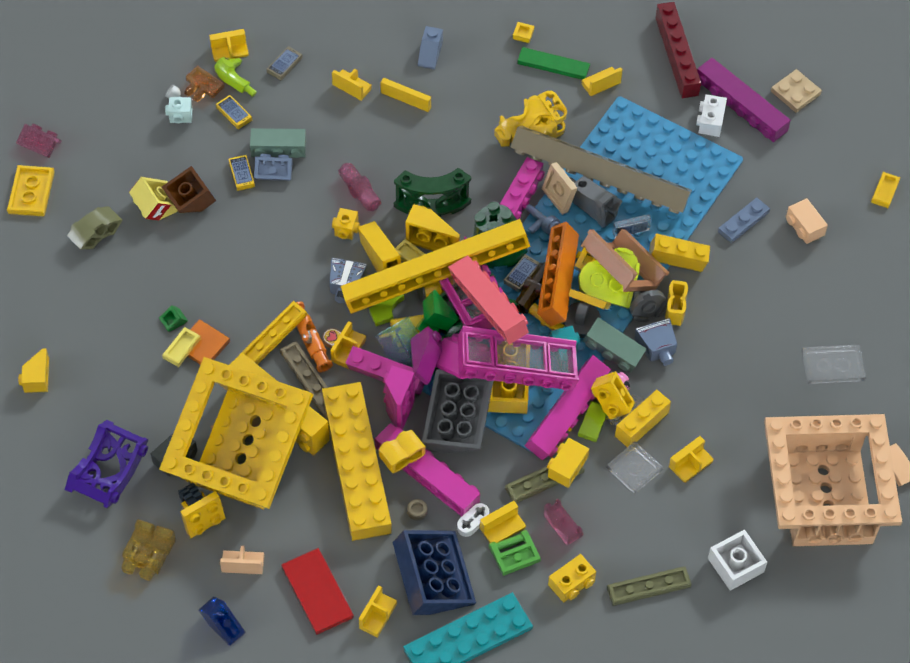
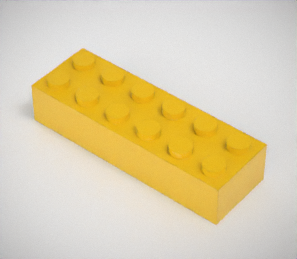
[229,353,330,456]

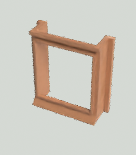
[581,229,669,292]

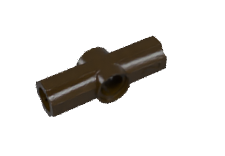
[515,262,545,314]

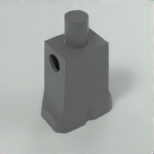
[569,176,622,228]

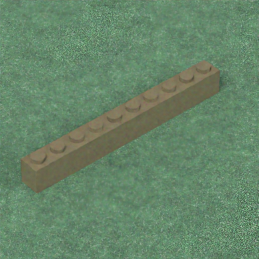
[511,125,692,214]

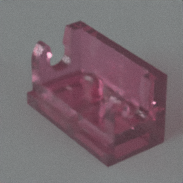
[544,499,583,545]

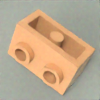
[786,198,828,244]

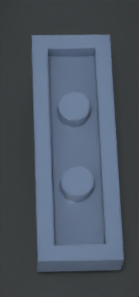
[718,198,770,243]

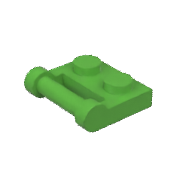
[489,530,541,576]

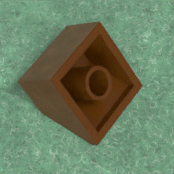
[162,166,216,213]

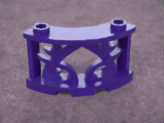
[64,420,148,508]

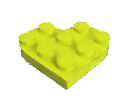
[578,248,640,309]

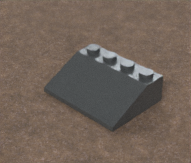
[422,370,494,453]

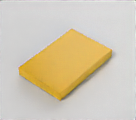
[7,165,55,216]

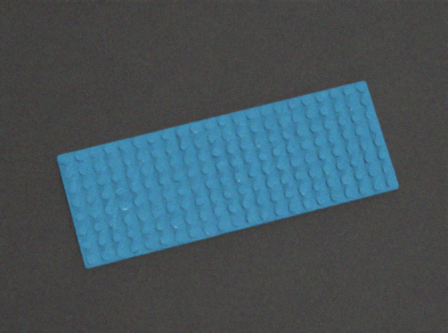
[422,96,743,453]

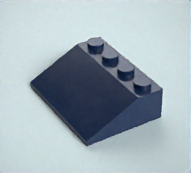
[392,530,476,615]

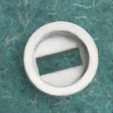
[165,85,181,98]

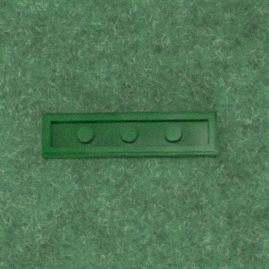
[517,47,590,80]

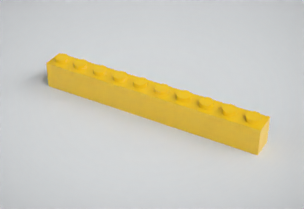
[341,219,531,314]

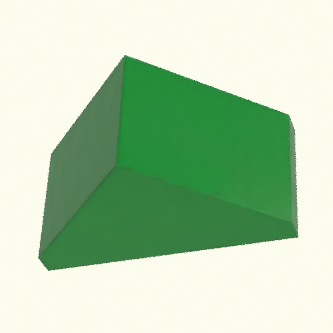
[423,290,459,331]

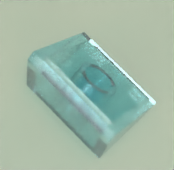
[375,317,418,365]

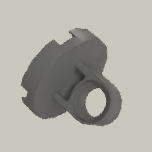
[630,290,667,322]
[562,301,601,338]

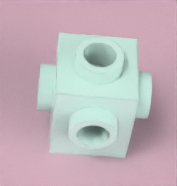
[165,97,193,124]

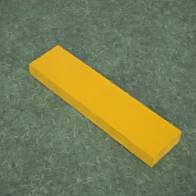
[239,301,308,365]

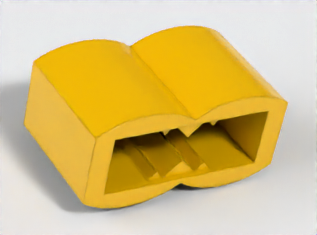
[665,280,688,326]
[379,430,426,473]

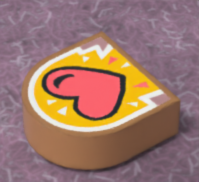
[323,328,341,349]

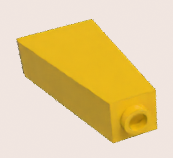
[358,221,401,272]

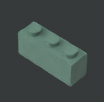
[250,128,306,158]
[582,317,646,373]

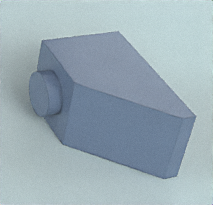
[418,26,443,70]

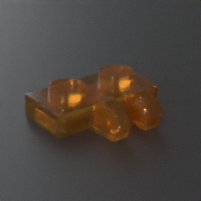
[184,65,225,102]

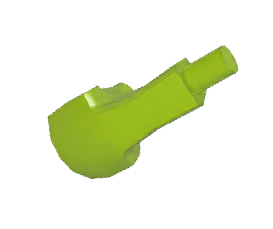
[214,57,257,97]

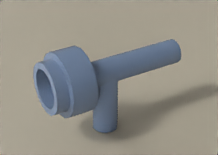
[526,204,561,235]

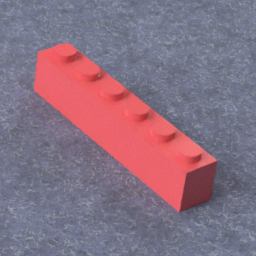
[448,255,529,345]

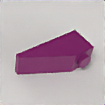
[411,326,442,385]

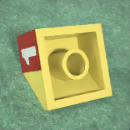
[129,177,178,221]

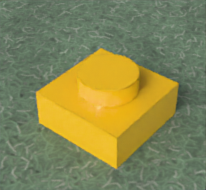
[513,22,534,43]

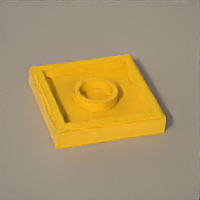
[569,289,611,310]

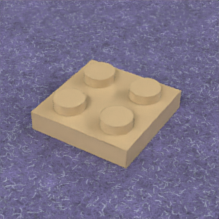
[771,69,822,113]
[542,162,577,214]

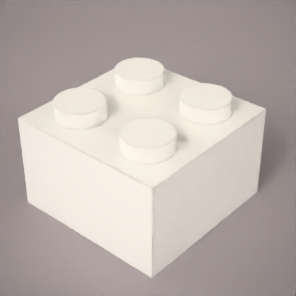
[708,530,767,591]

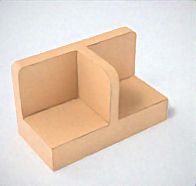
[220,546,264,574]

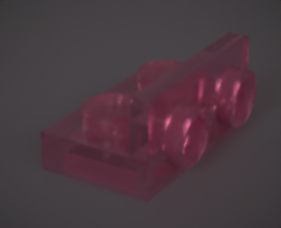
[16,123,62,158]

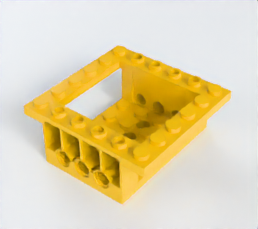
[159,357,314,510]

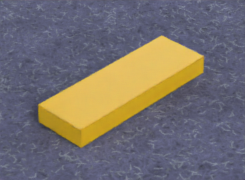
[380,78,431,112]

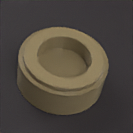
[407,499,427,520]

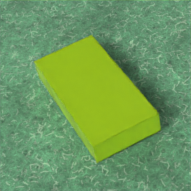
[578,401,607,442]

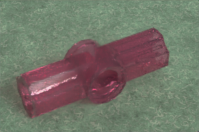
[338,162,381,212]

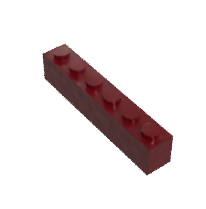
[655,2,701,99]

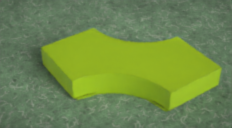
[369,294,404,327]

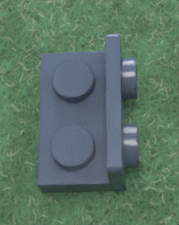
[254,154,293,181]

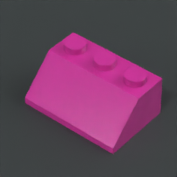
[435,334,491,379]
[383,366,415,430]

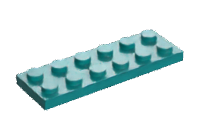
[403,592,533,663]

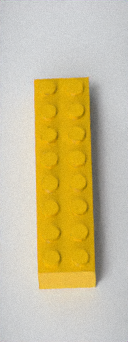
[322,382,392,541]

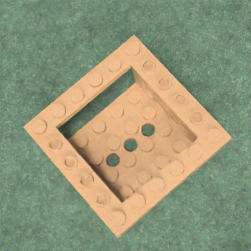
[764,414,902,546]

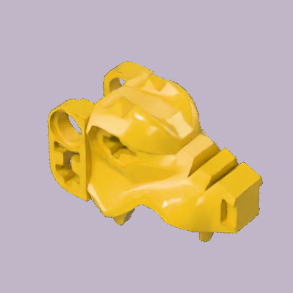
[494,91,567,147]

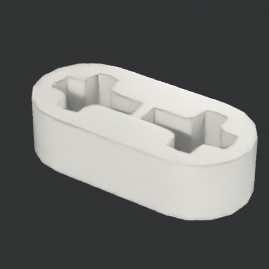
[457,503,489,537]

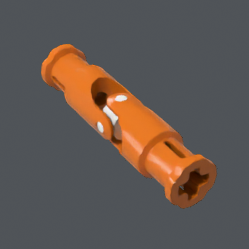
[296,301,333,372]

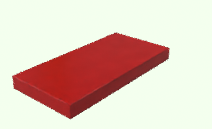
[281,548,354,635]

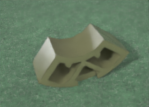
[67,206,122,249]

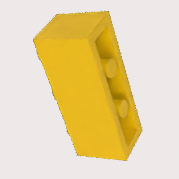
[649,233,710,272]
[615,389,671,449]

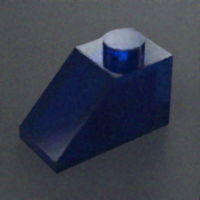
[198,597,246,646]

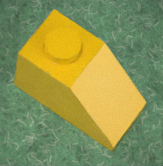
[18,348,49,393]

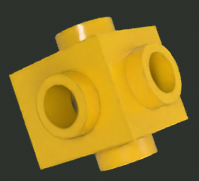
[332,208,360,240]

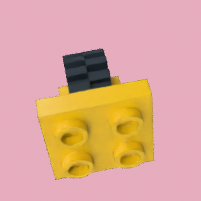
[178,483,226,538]

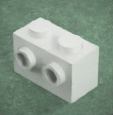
[696,95,727,137]

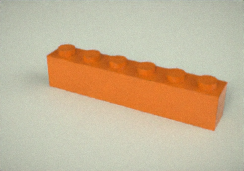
[537,221,579,327]

